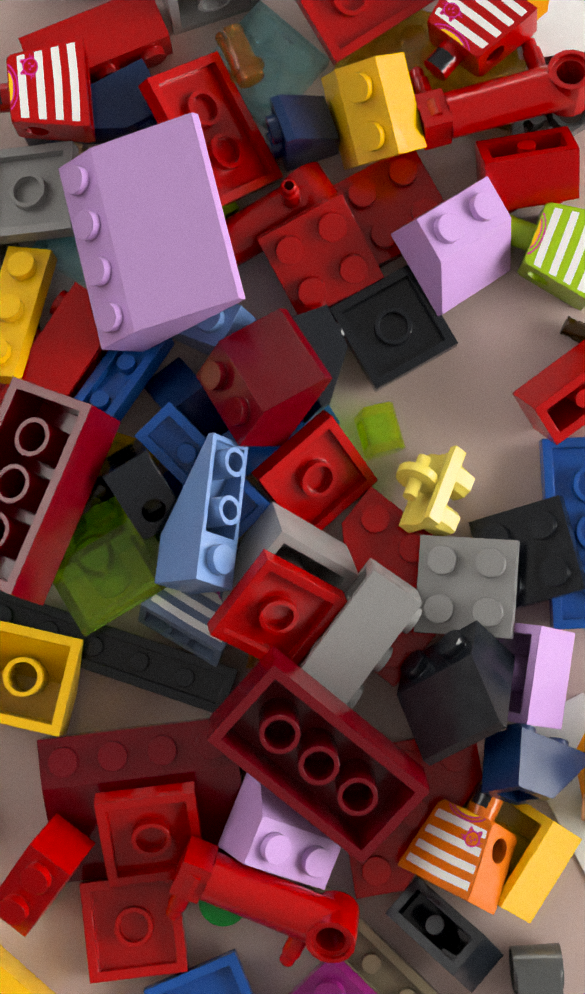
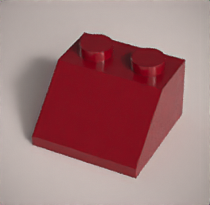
[196,308,333,446]

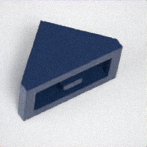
[144,357,229,438]

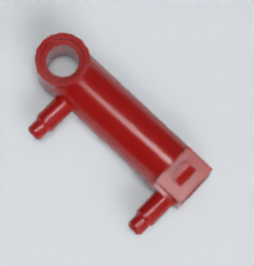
[409,37,585,151]
[225,162,337,267]
[165,835,360,967]

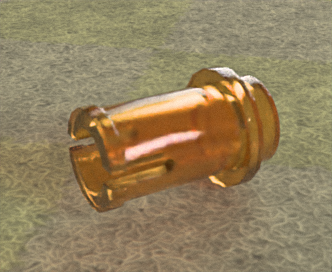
[215,23,265,89]

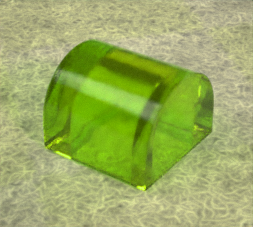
[354,402,406,461]

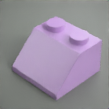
[391,176,511,316]
[496,623,575,729]
[217,773,341,890]

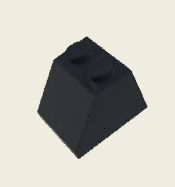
[397,620,515,766]

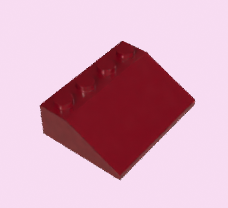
[37,717,243,882]

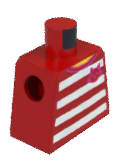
[424,0,537,81]
[0,37,96,143]

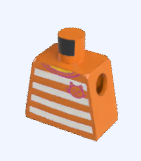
[398,784,517,915]

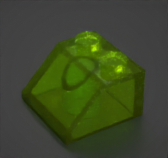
[53,497,167,637]

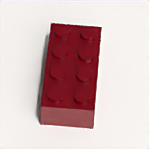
[0,377,121,606]
[207,646,430,864]

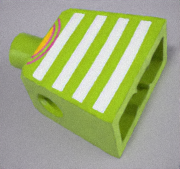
[510,202,585,311]

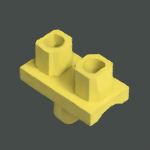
[395,445,475,536]

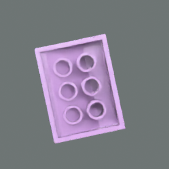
[58,112,245,352]

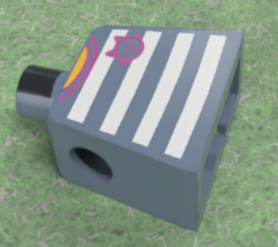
[138,549,238,667]

